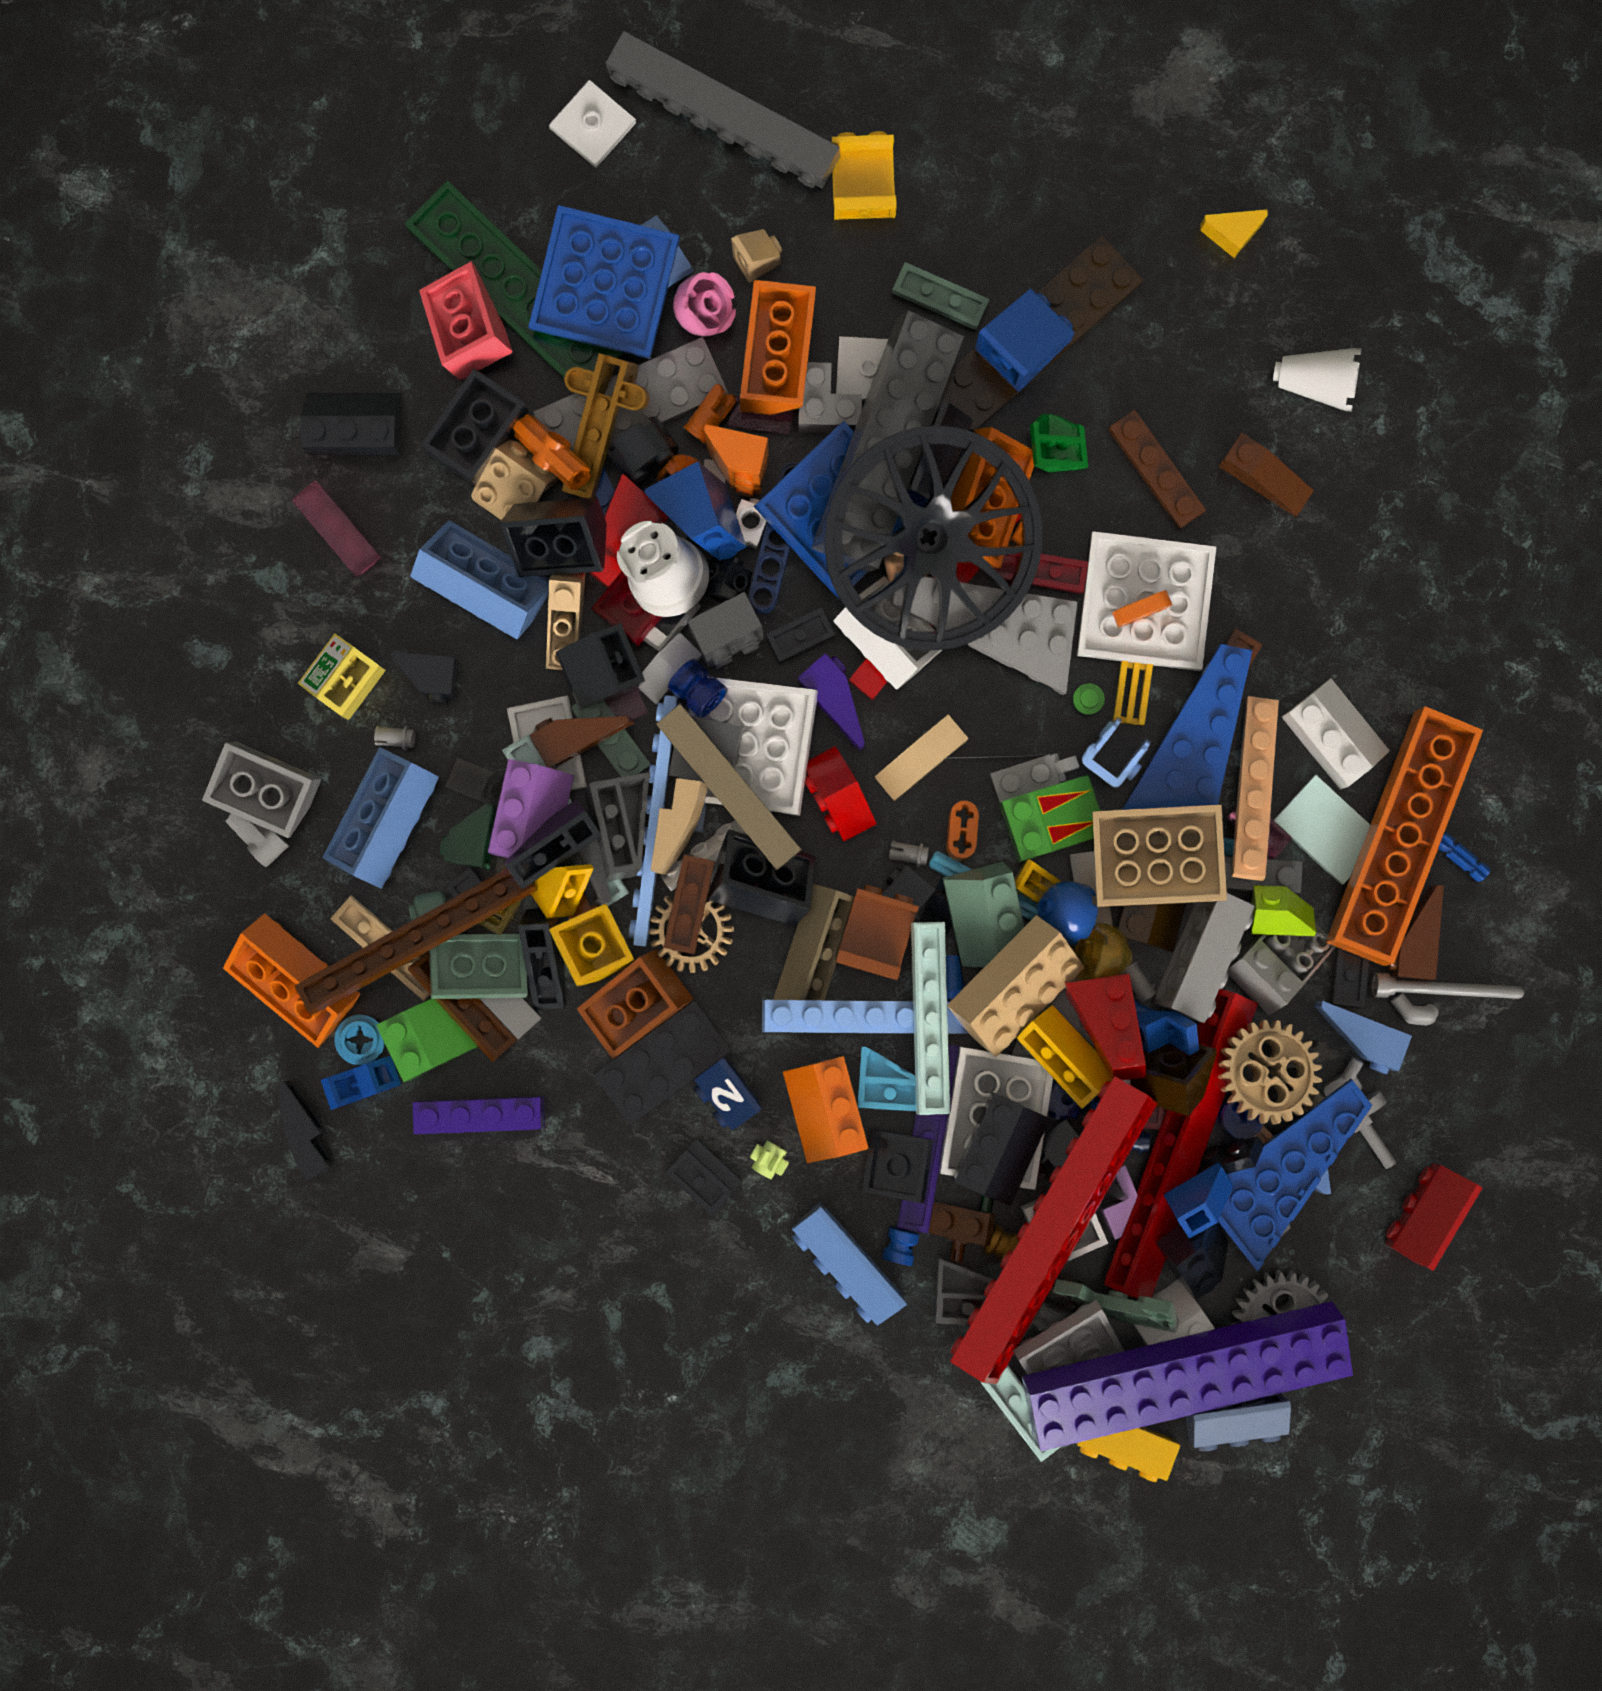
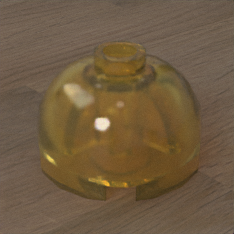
[1074,922,1132,981]

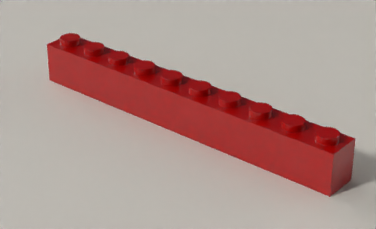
[1103,989,1258,1298]

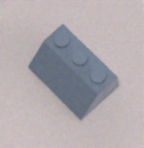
[1185,1393,1291,1451]

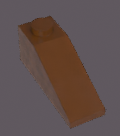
[1218,433,1314,517]
[529,716,634,769]
[1387,885,1444,980]

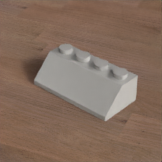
[1151,893,1255,1023]

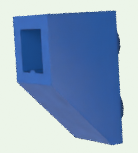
[1164,1163,1233,1239]

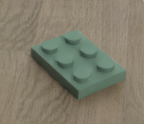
[429,934,528,999]

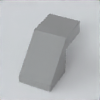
[638,632,702,705]

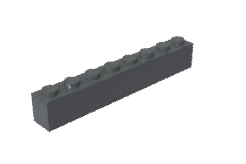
[606,31,841,189]

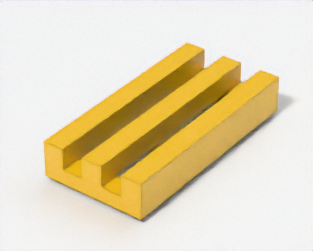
[1112,661,1153,726]

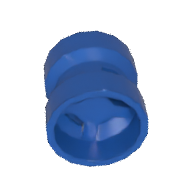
[882,1227,920,1266]

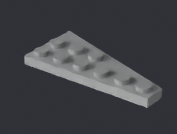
[891,572,1077,695]

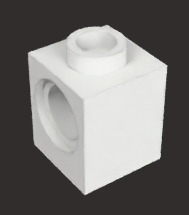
[736,498,767,550]

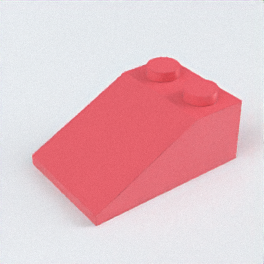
[419,261,513,381]

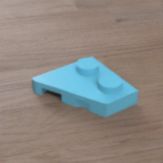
[858,1047,916,1112]

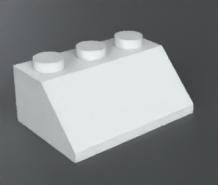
[833,576,942,690]
[1282,678,1390,790]

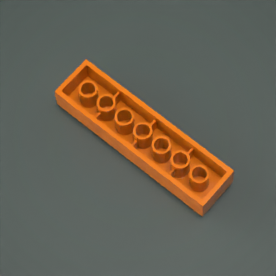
[1325,706,1483,966]

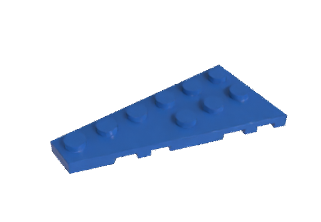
[1121,644,1252,810]
[1218,1079,1372,1272]

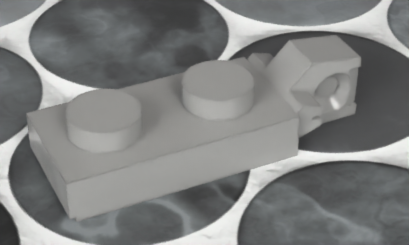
[990,753,1079,804]

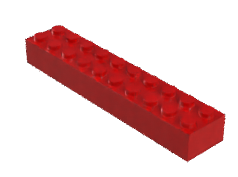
[950,1076,1158,1384]

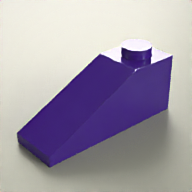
[797,653,865,751]

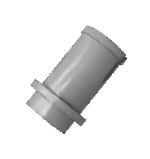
[374,726,416,751]
[889,840,929,868]
[1120,962,1157,1003]

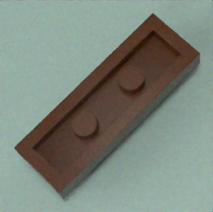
[663,854,715,955]

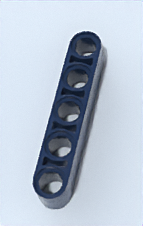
[749,462,798,615]

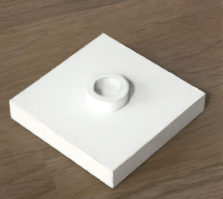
[549,80,636,168]
[836,336,888,402]

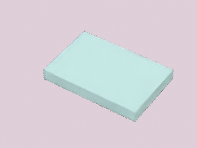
[1272,775,1370,885]

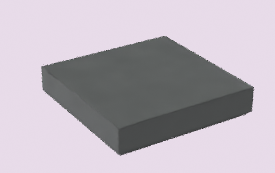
[668,716,744,783]

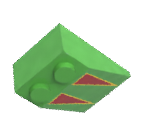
[999,775,1100,863]

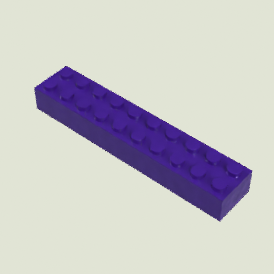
[1022,1301,1353,1452]

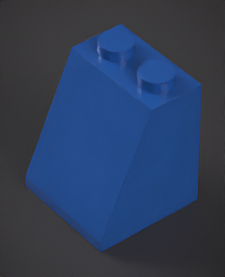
[975,288,1075,392]
[644,461,746,561]

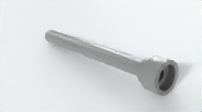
[1371,972,1524,999]

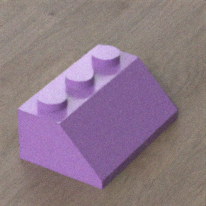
[488,759,574,858]

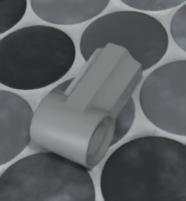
[225,813,290,867]

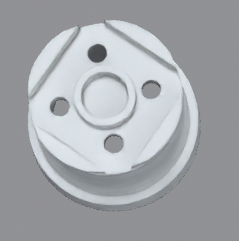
[617,521,709,617]

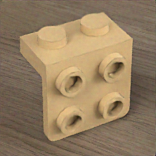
[471,439,559,520]

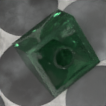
[440,804,498,871]

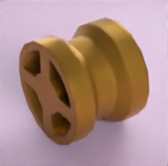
[983,1224,1019,1262]

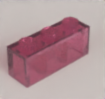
[291,480,382,577]

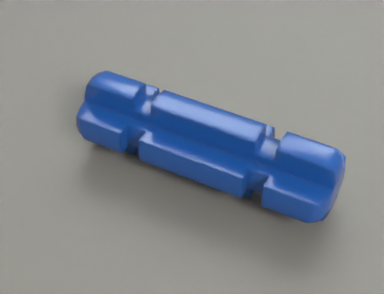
[1438,832,1491,882]

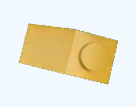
[531,864,594,918]

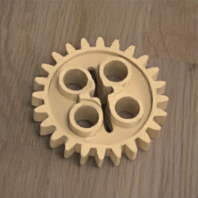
[1218,1020,1322,1124]

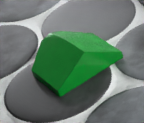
[1030,414,1088,472]

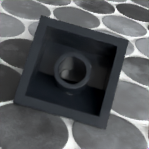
[1156,1222,1229,1300]

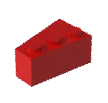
[588,474,669,588]
[1065,974,1146,1080]

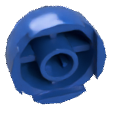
[1037,881,1098,946]

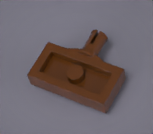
[929,1202,995,1263]

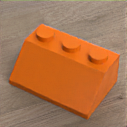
[704,424,769,497]
[783,1055,869,1163]

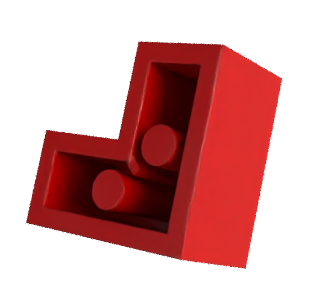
[805,746,877,841]

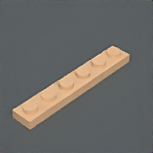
[1231,696,1279,881]

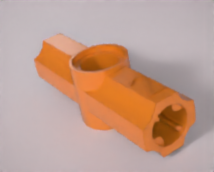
[513,414,591,490]

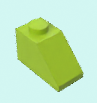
[1250,885,1316,936]

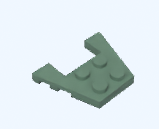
[1053,1279,1179,1333]

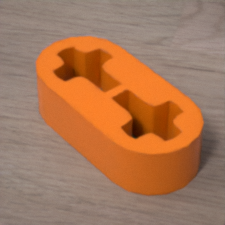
[1112,590,1173,628]
[946,801,979,862]

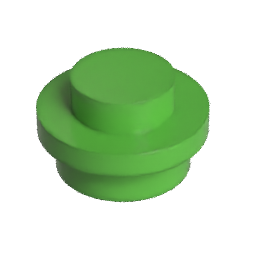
[1073,683,1105,715]

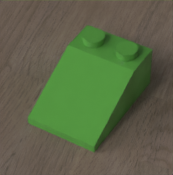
[376,999,478,1082]

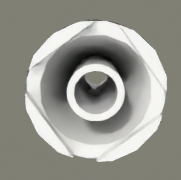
[1273,348,1361,412]

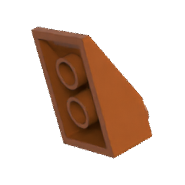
[577,949,694,1059]

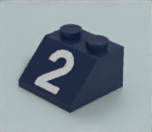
[693,1056,763,1130]

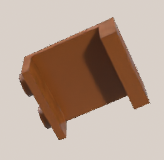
[836,885,919,980]

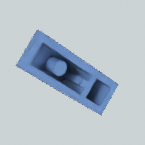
[1314,1001,1412,1075]

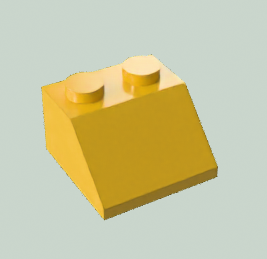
[549,904,634,986]

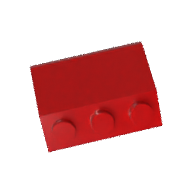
[1385,1163,1483,1271]

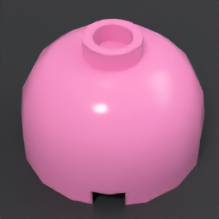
[673,272,736,336]

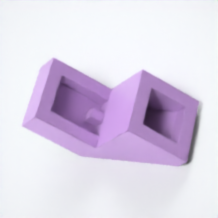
[1099,1165,1138,1240]

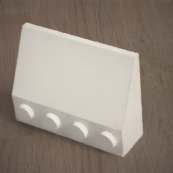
[939,1046,1053,1190]

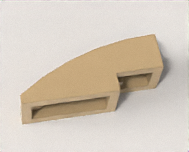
[874,714,968,801]
[651,778,708,875]

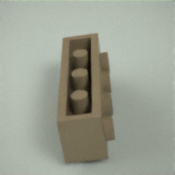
[773,884,855,1000]

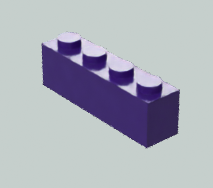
[413,1096,545,1134]

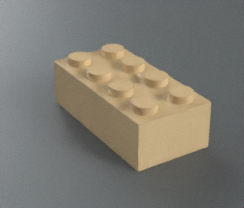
[947,915,1084,1057]

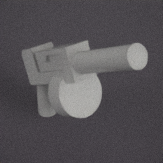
[1323,1057,1396,1169]

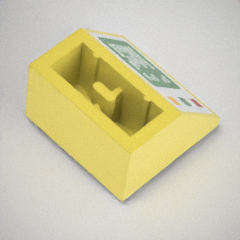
[298,634,386,720]

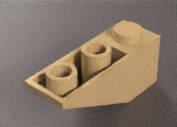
[546,573,585,670]

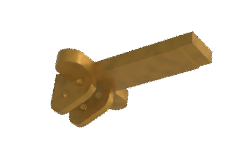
[562,353,650,498]

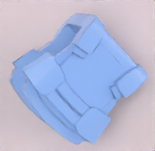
[1082,717,1151,787]

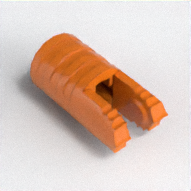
[683,384,737,444]

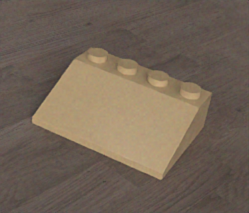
[1093,805,1227,907]

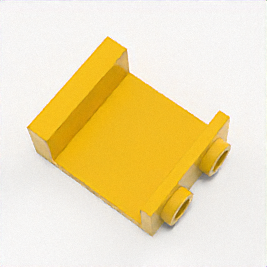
[832,131,897,220]

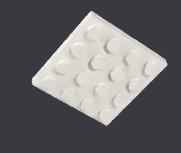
[1077,531,1216,671]
[679,675,818,816]

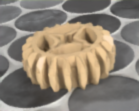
[649,896,734,973]

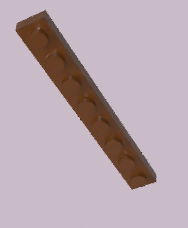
[295,869,537,1016]

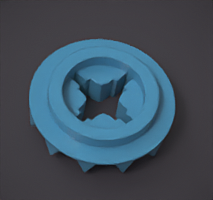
[335,1015,385,1065]

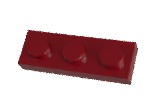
[991,552,1089,594]

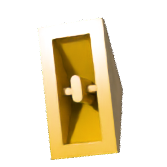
[1200,209,1268,258]
[1014,859,1061,908]

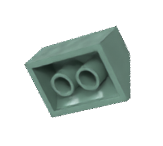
[943,861,1024,968]

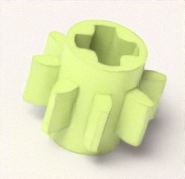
[750,1140,789,1180]

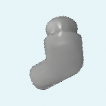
[1390,993,1439,1026]

